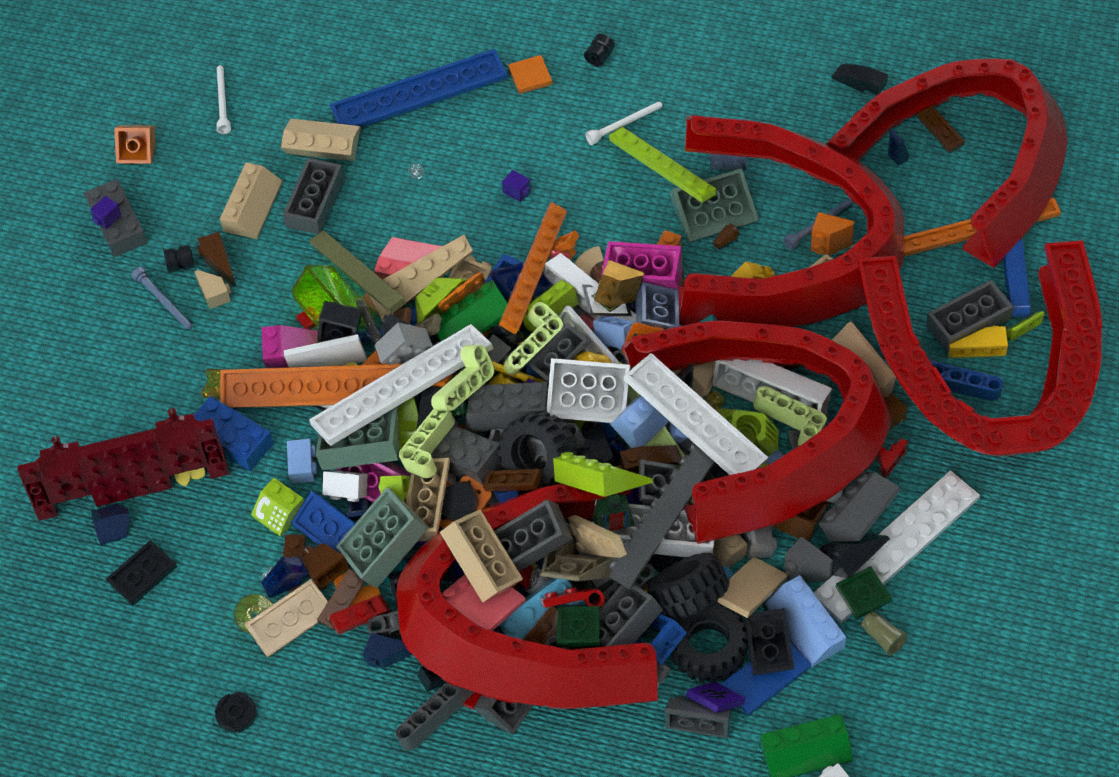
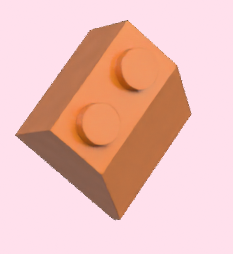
[114,125,155,164]
[811,212,855,256]

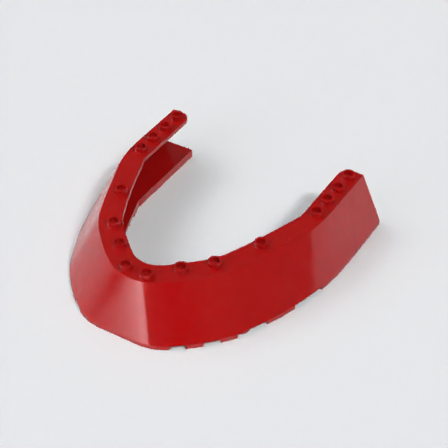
[826,59,1067,268]
[679,115,904,327]
[858,240,1102,457]
[622,321,891,544]
[397,484,658,709]

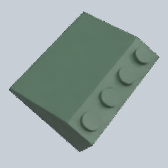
[670,168,759,242]
[316,406,400,470]
[336,487,429,588]

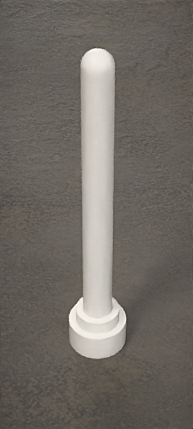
[216,65,231,134]
[585,102,662,145]

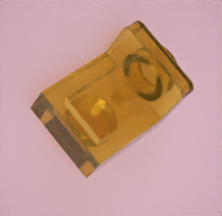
[201,369,223,398]

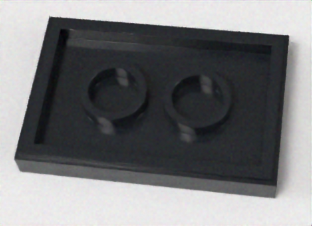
[106,540,177,606]

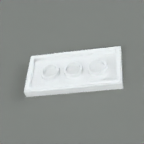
[284,334,367,368]

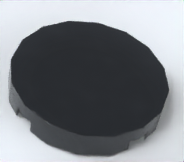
[441,482,479,521]
[215,692,256,733]

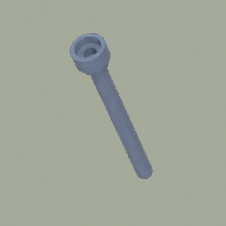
[783,198,854,250]
[131,267,192,330]

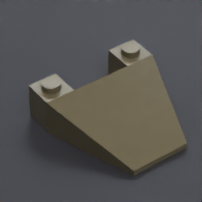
[541,538,624,581]

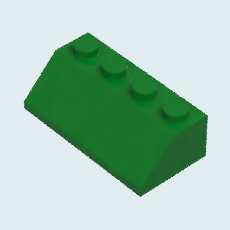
[437,280,508,341]
[760,714,853,777]

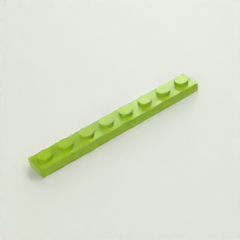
[609,127,716,203]

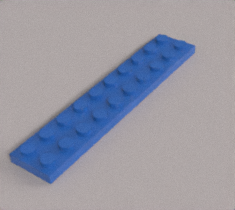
[330,49,508,128]

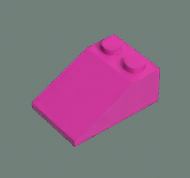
[262,325,318,368]

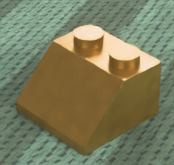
[594,260,644,307]

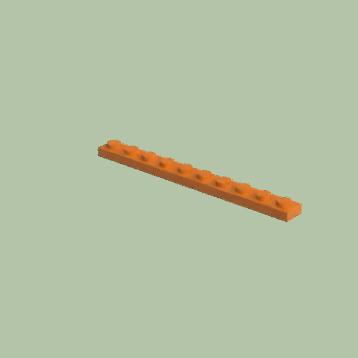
[904,198,1061,257]
[499,202,567,334]

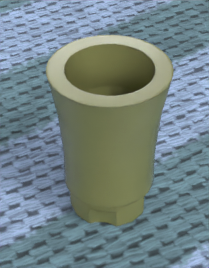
[861,611,908,656]

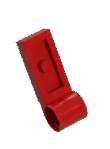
[540,587,604,608]
[329,595,391,635]

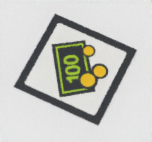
[582,285,632,316]

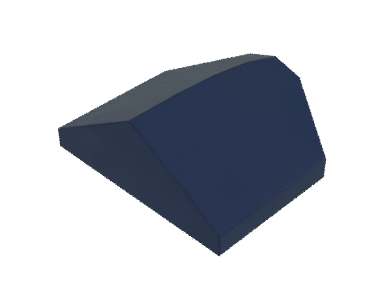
[347,498,373,520]
[91,503,130,545]

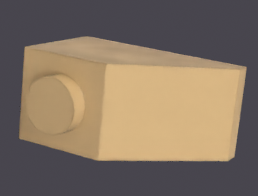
[194,270,232,309]

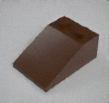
[773,501,832,542]

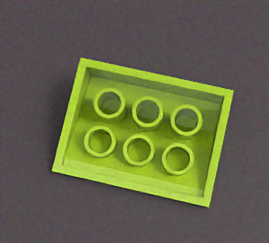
[553,452,653,497]

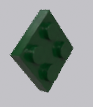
[835,566,892,620]
[557,606,600,647]

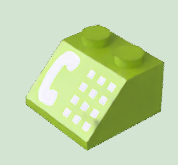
[251,478,304,537]

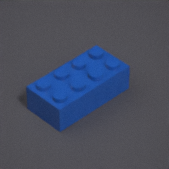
[194,396,274,471]

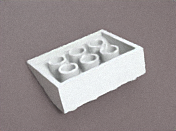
[547,358,630,423]

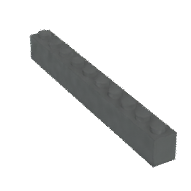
[609,443,715,590]

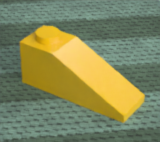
[948,326,1008,358]

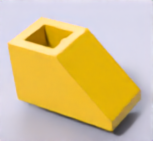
[731,261,774,279]

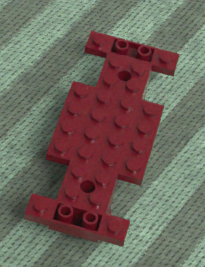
[17,408,230,521]

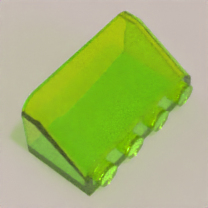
[292,265,374,327]

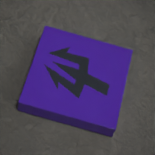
[686,682,746,713]

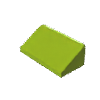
[1006,311,1044,341]

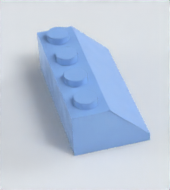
[610,395,669,448]
[765,575,846,668]

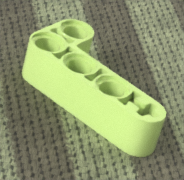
[503,302,563,375]
[432,345,494,410]
[753,386,827,446]
[399,409,455,478]

